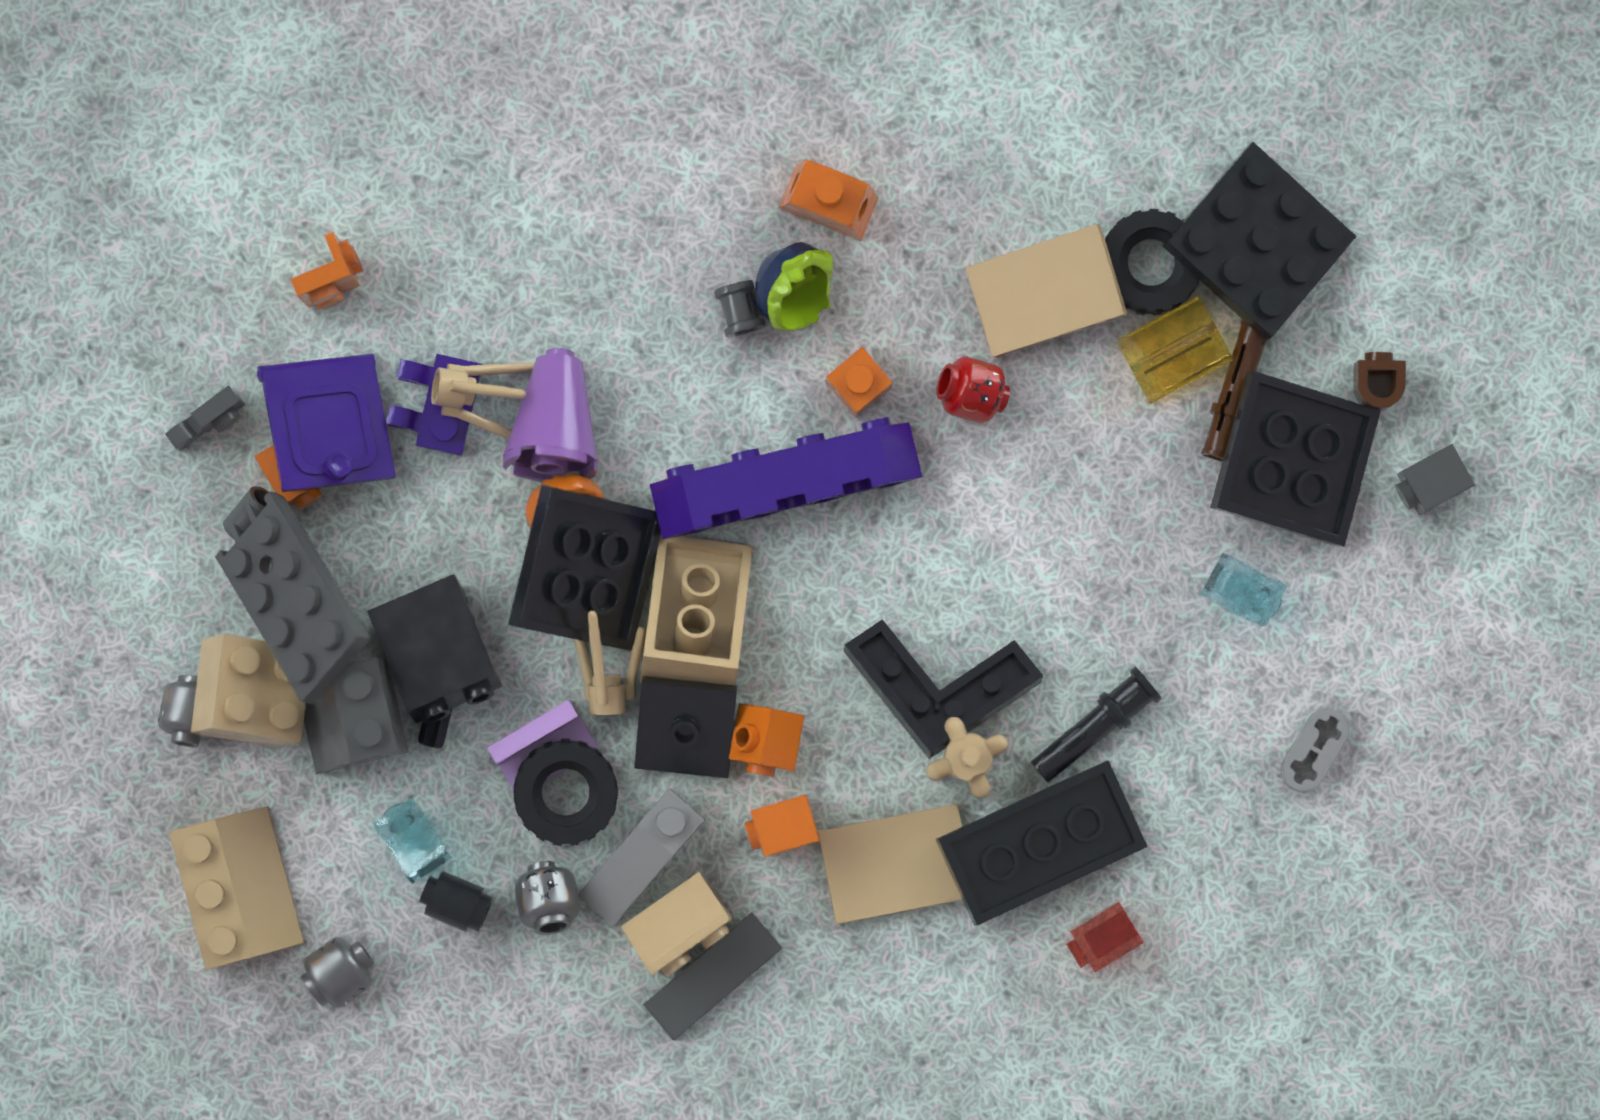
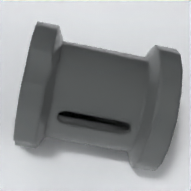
[714,280,766,338]

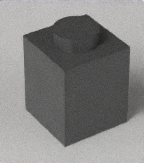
[1395,444,1475,515]

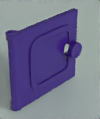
[257,353,396,493]

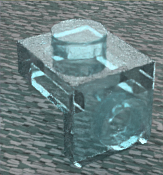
[1201,553,1287,626]
[373,799,452,884]

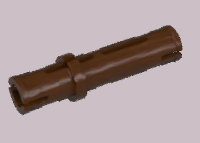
[1201,320,1266,462]

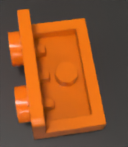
[290,231,363,310]

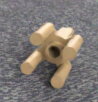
[926,717,1008,798]

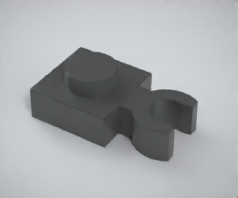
[165,385,246,451]

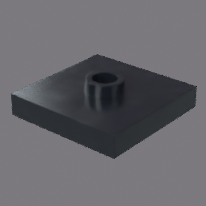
[634,676,737,778]

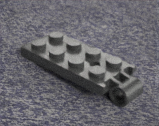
[215,486,371,704]

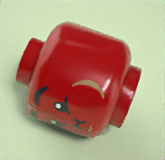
[936,356,1010,424]

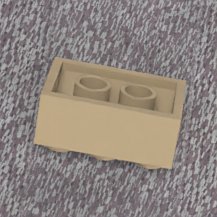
[169,806,304,970]

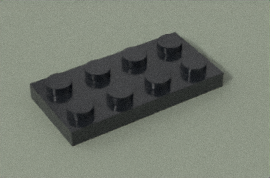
[935,760,1148,926]

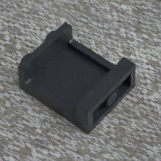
[367,574,503,724]

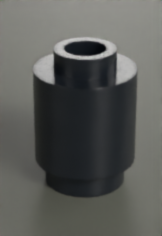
[419,871,493,932]

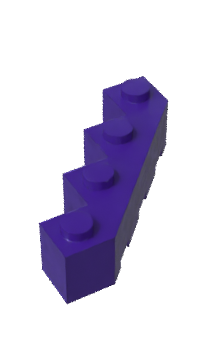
[649,417,923,539]

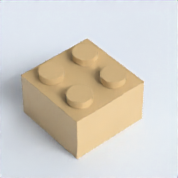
[191,633,306,748]

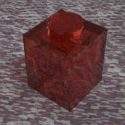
[1066,901,1144,972]

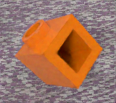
[729,703,805,777]

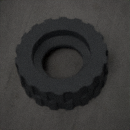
[1105,209,1199,316]
[513,739,618,846]

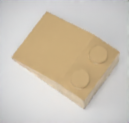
[639,534,753,685]

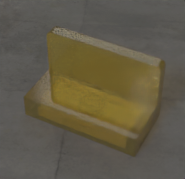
[1117,297,1234,404]

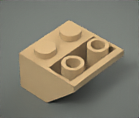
[621,871,733,977]

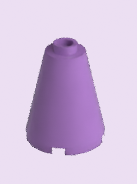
[503,348,598,482]

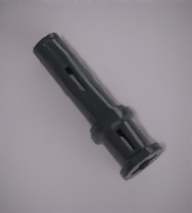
[1031,666,1162,783]

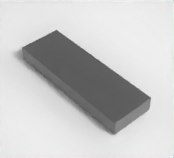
[643,912,782,1041]

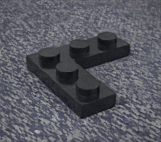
[844,619,1043,759]

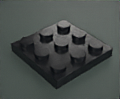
[1162,142,1357,341]
[1210,371,1381,547]
[508,484,661,651]

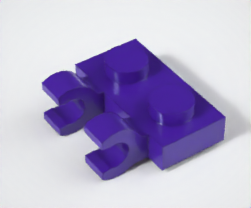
[386,354,483,457]

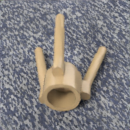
[431,362,535,439]
[574,611,646,715]

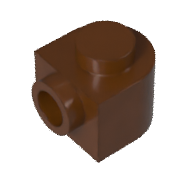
[1353,352,1406,411]

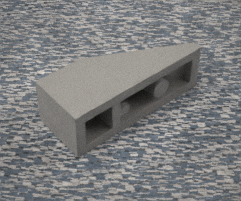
[578,788,706,927]

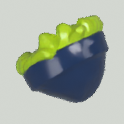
[755,242,834,332]

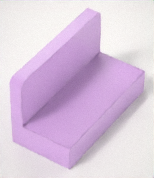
[487,700,598,790]

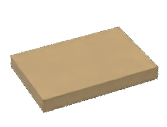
[965,224,1128,358]
[818,804,962,924]

